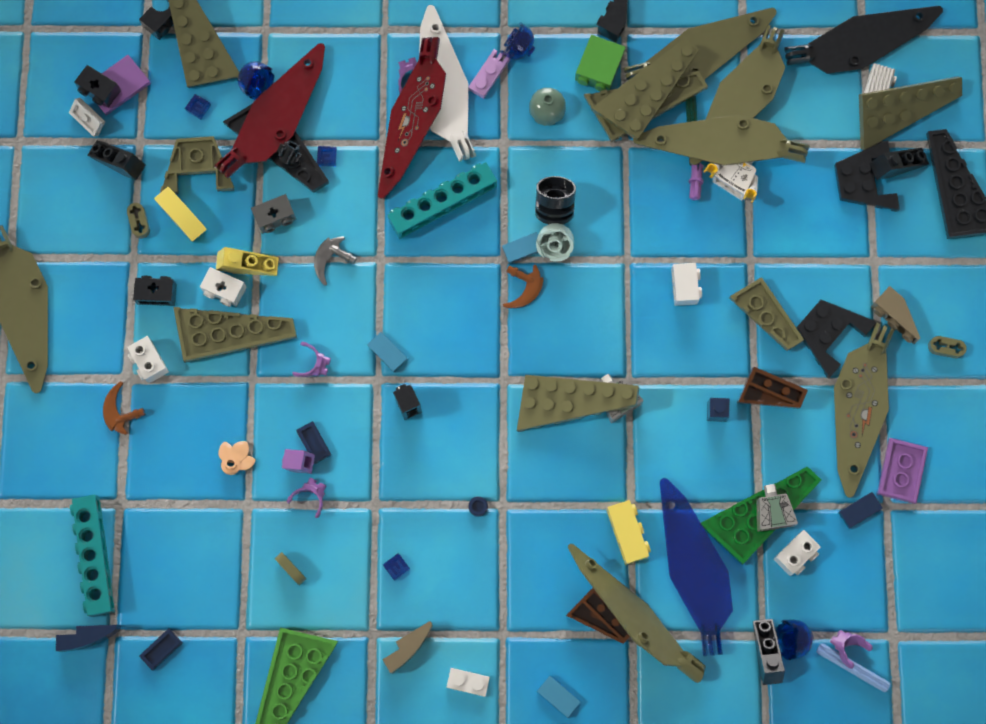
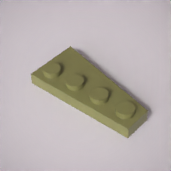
[729,277,804,351]

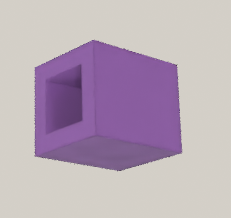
[282,449,315,474]

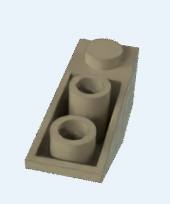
[871,286,920,344]

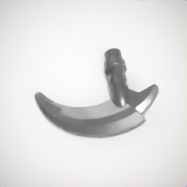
[314,236,357,286]

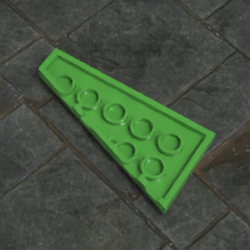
[255,628,339,724]

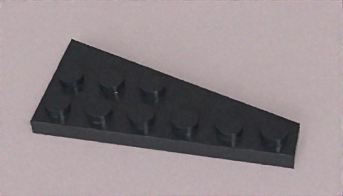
[223,104,329,193]
[926,129,986,239]

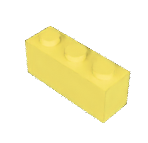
[606,500,651,565]

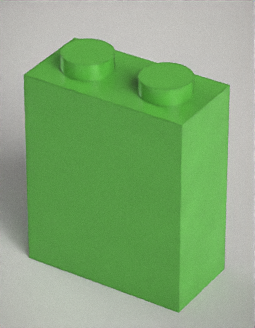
[575,35,626,91]

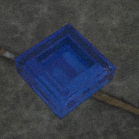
[185,94,211,120]
[317,146,337,167]
[383,553,410,581]

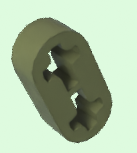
[127,203,150,239]
[928,336,967,358]
[274,552,306,586]

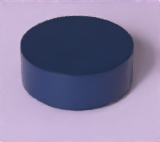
[468,497,488,517]

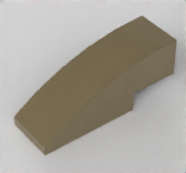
[382,621,433,674]

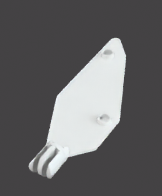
[419,5,476,162]

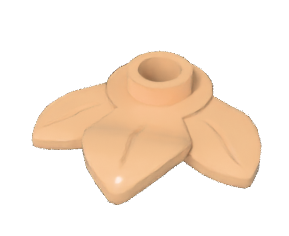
[218,441,256,475]

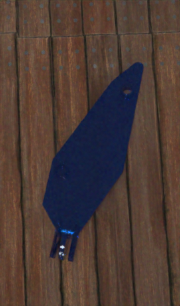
[660,478,733,656]

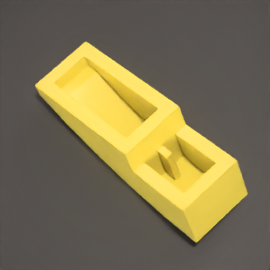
[154,187,207,242]

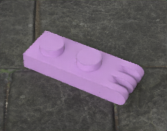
[468,49,510,99]

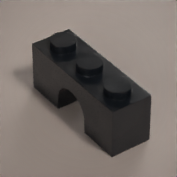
[139,0,173,40]

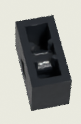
[74,65,121,108]
[133,275,177,306]
[393,384,422,420]

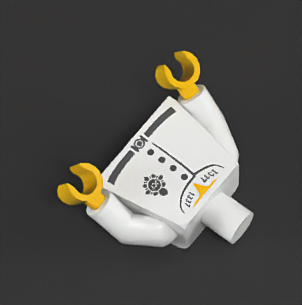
[703,161,758,203]

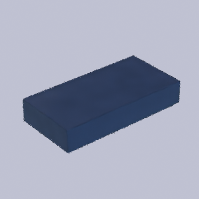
[296,421,331,464]
[838,492,883,529]
[139,628,183,671]

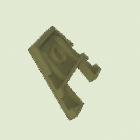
[160,136,234,194]

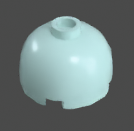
[536,223,574,262]

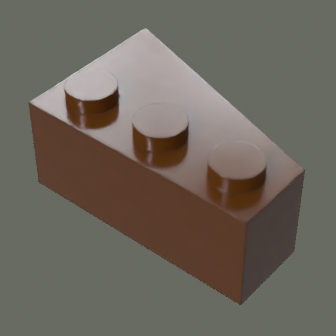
[737,367,808,409]
[566,588,630,644]

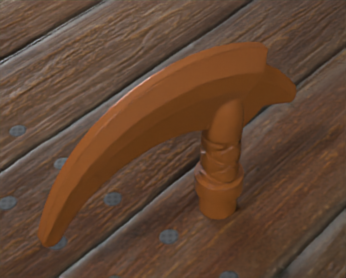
[503,265,543,308]
[103,381,145,435]

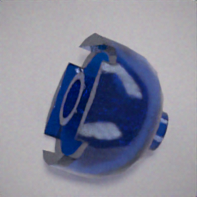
[501,22,535,60]
[237,61,275,100]
[776,619,814,660]

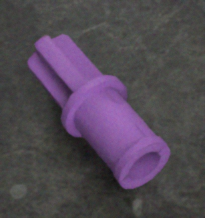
[689,163,704,201]

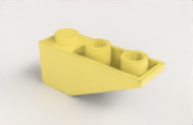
[216,247,279,276]

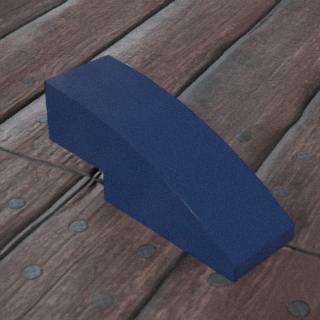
[56,625,121,652]

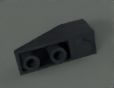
[596,0,627,43]
[87,140,146,180]
[869,148,929,180]
[753,619,785,685]

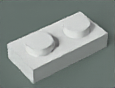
[69,98,105,137]
[446,668,490,697]

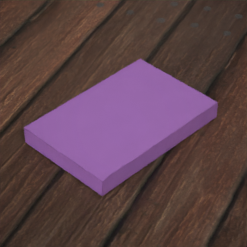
[98,55,151,116]
[877,438,928,504]

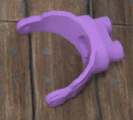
[398,57,417,93]
[292,342,331,377]
[287,478,326,518]
[830,630,873,669]

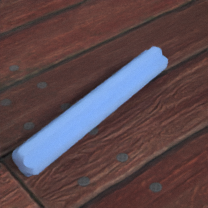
[816,644,890,692]

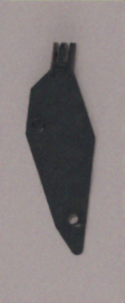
[784,6,943,74]

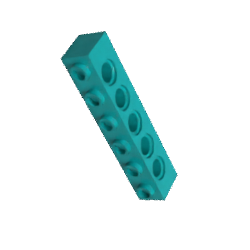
[387,162,497,239]
[70,495,115,617]

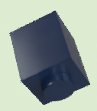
[707,398,730,422]

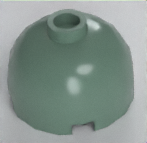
[529,87,566,126]

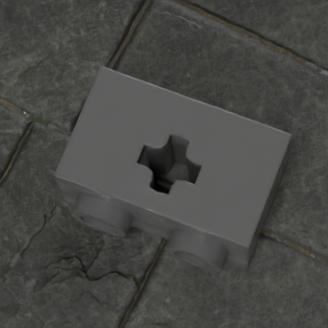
[251,194,296,233]

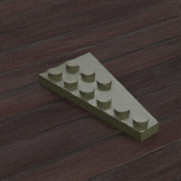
[591,39,699,140]

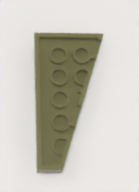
[168,0,242,88]
[584,71,708,143]
[859,76,962,150]
[173,307,297,363]
[517,375,640,432]

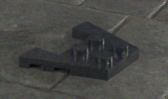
[834,141,900,212]
[796,300,877,379]

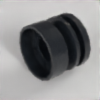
[535,176,576,224]

